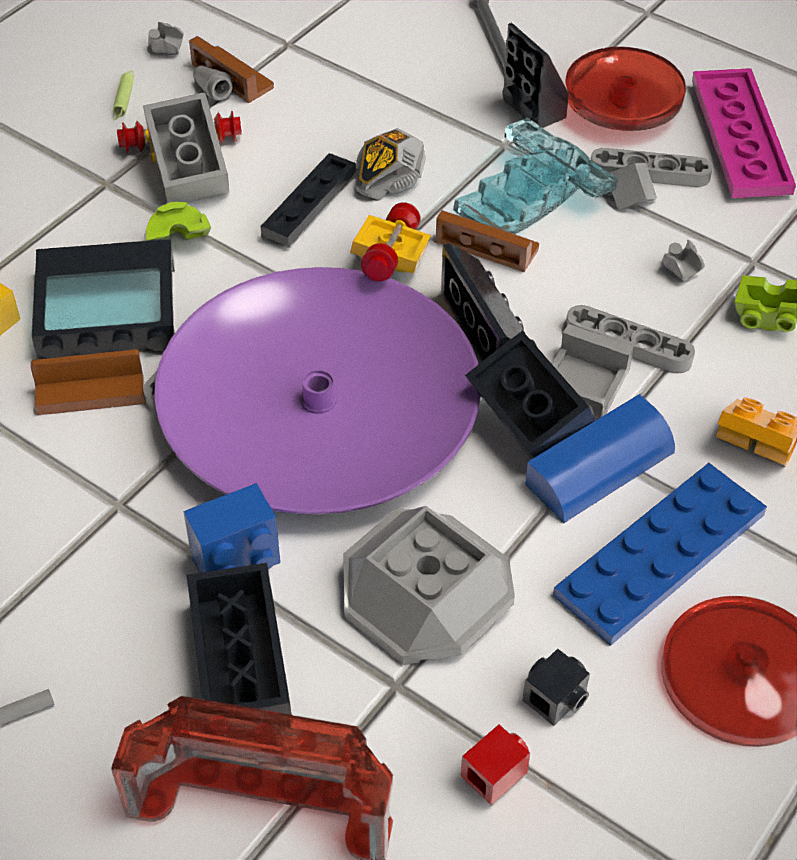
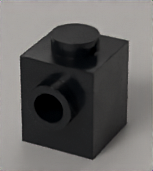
[522,648,590,726]

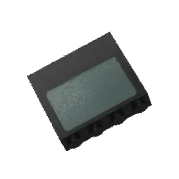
[31,239,175,360]

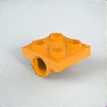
[716,397,797,466]

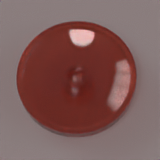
[565,46,686,131]
[661,596,797,747]

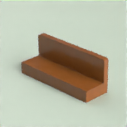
[189,36,274,103]
[436,210,539,272]
[30,349,145,415]

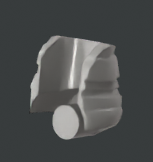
[148,22,184,54]
[662,240,705,281]

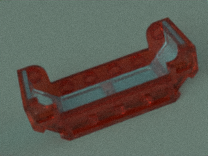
[111,696,393,860]

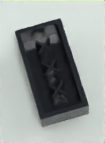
[186,563,293,742]

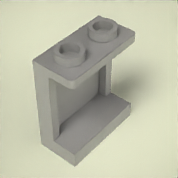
[552,324,634,421]

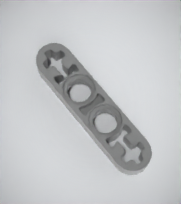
[589,148,713,187]
[565,305,695,373]

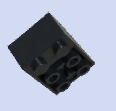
[502,22,569,130]

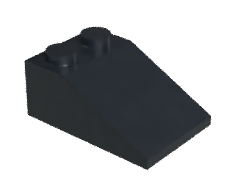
[465,330,595,459]

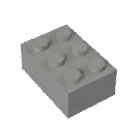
[143,92,230,203]

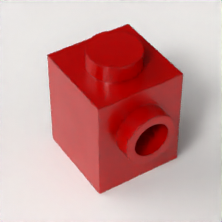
[461,724,530,805]

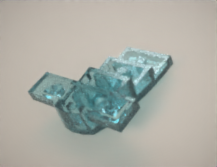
[453,118,618,234]

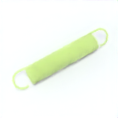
[113,71,134,120]

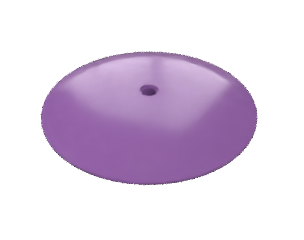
[155,267,481,515]

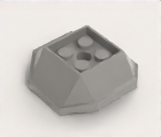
[343,506,515,665]

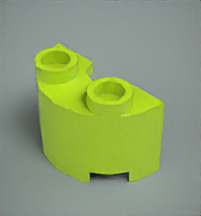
[144,202,211,241]
[734,275,797,332]

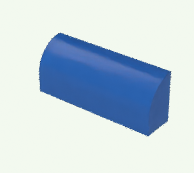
[525,394,675,523]

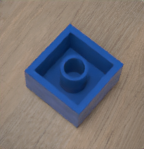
[183,483,281,573]

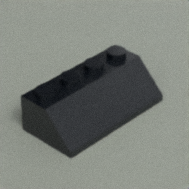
[441,243,537,362]

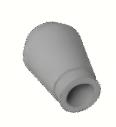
[193,66,232,100]

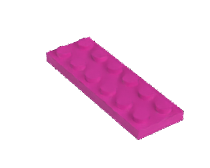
[692,68,796,198]

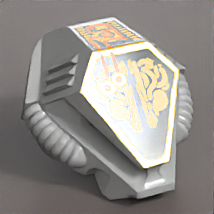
[355,128,426,200]

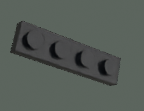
[260,153,356,247]

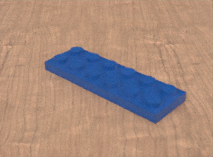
[553,463,767,646]

